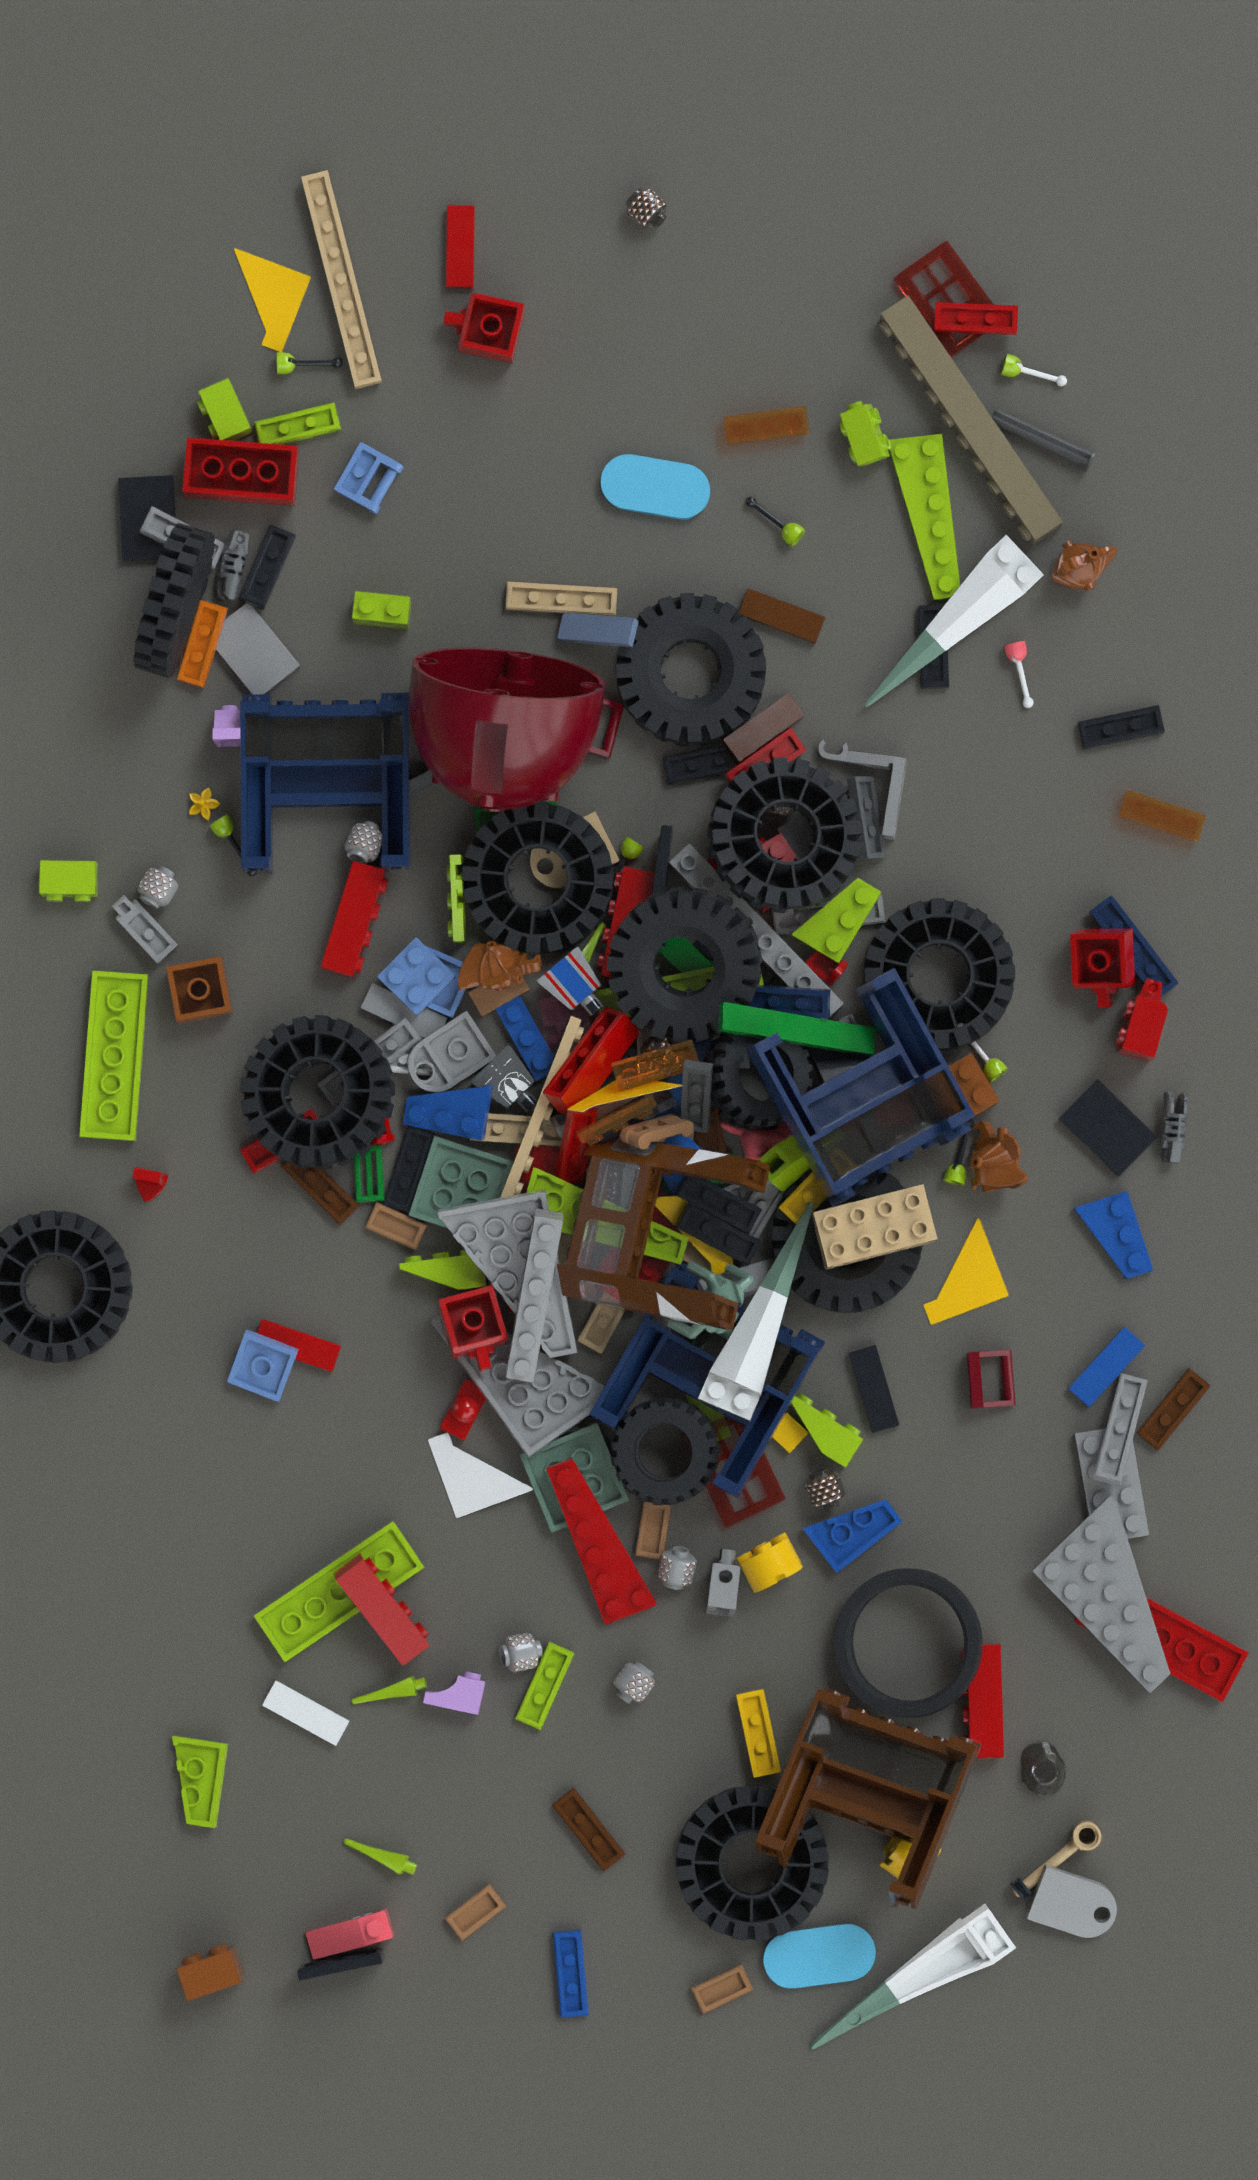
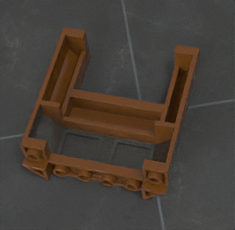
[755,1688,982,1909]

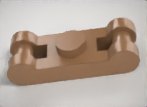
[620,1114,694,1149]

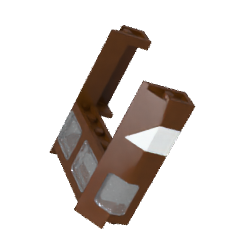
[556,1136,770,1331]

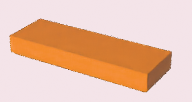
[177,600,228,688]

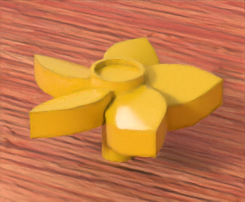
[189,788,221,821]

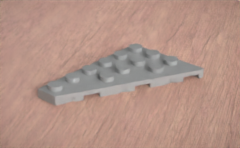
[438,1190,577,1358]
[431,1315,605,1458]
[1032,1495,1170,1693]

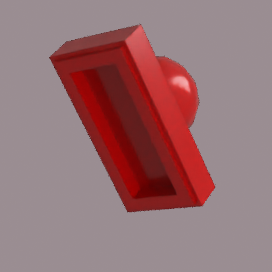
[440,1378,486,1441]

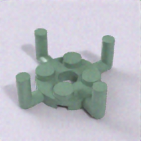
[668,1262,754,1340]

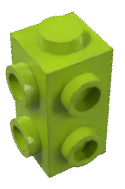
[839,401,891,466]

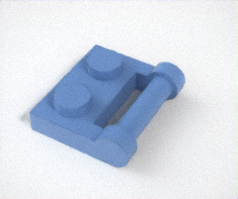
[334,442,404,515]

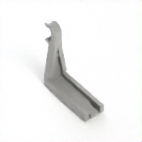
[818,740,907,840]

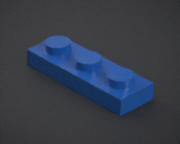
[496,995,554,1082]

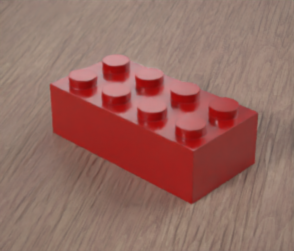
[182,437,299,507]

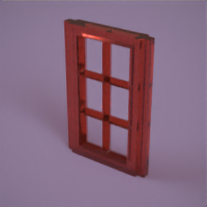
[893,241,994,358]
[682,1416,786,1528]

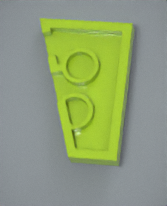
[447,855,466,944]
[791,878,882,964]
[172,1735,228,1828]

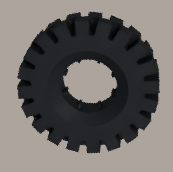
[133,523,215,678]
[616,593,766,747]
[707,757,862,913]
[462,802,614,954]
[607,887,762,1043]
[863,898,1016,1051]
[240,1015,395,1170]
[771,1161,923,1313]
[0,1210,133,1363]
[676,1785,829,1941]

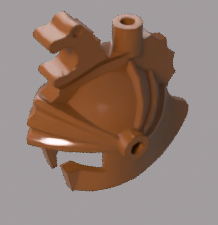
[1051,540,1118,592]
[458,941,542,991]
[969,1121,1028,1192]

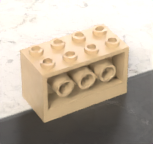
[811,1184,938,1270]

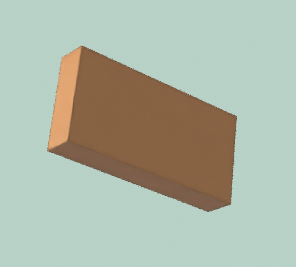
[468,978,530,1017]
[365,1202,428,1250]
[635,1501,671,1559]
[445,1883,506,1941]
[691,1963,754,2014]

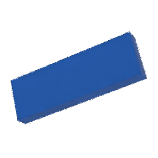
[1068,1327,1145,1407]
[553,1930,589,2018]

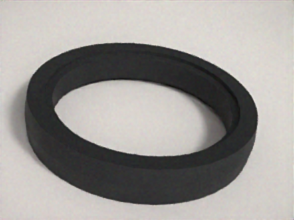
[834,1568,983,1718]

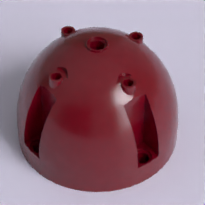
[409,647,605,812]

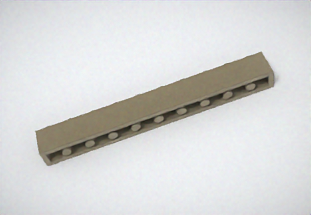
[879,295,1063,545]

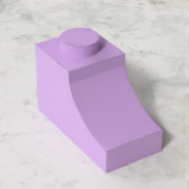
[213,705,241,747]
[423,1671,486,1715]

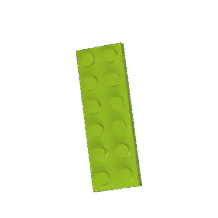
[79,971,149,1141]
[254,1521,425,1662]

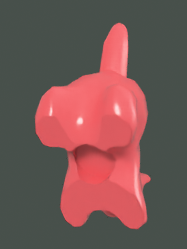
[721,1121,792,1160]

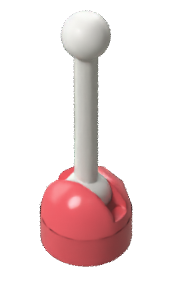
[1004,641,1034,708]

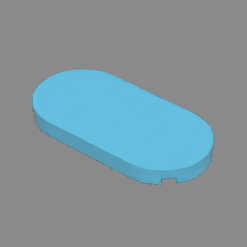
[601,454,710,520]
[763,1923,876,1988]

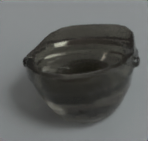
[1021,1742,1067,1796]

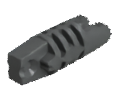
[215,530,249,601]
[1160,1091,1189,1164]

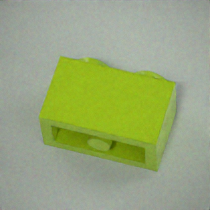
[197,378,253,441]
[352,591,412,630]
[39,860,98,902]

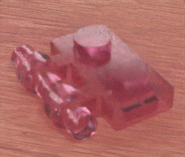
[538,996,599,1046]

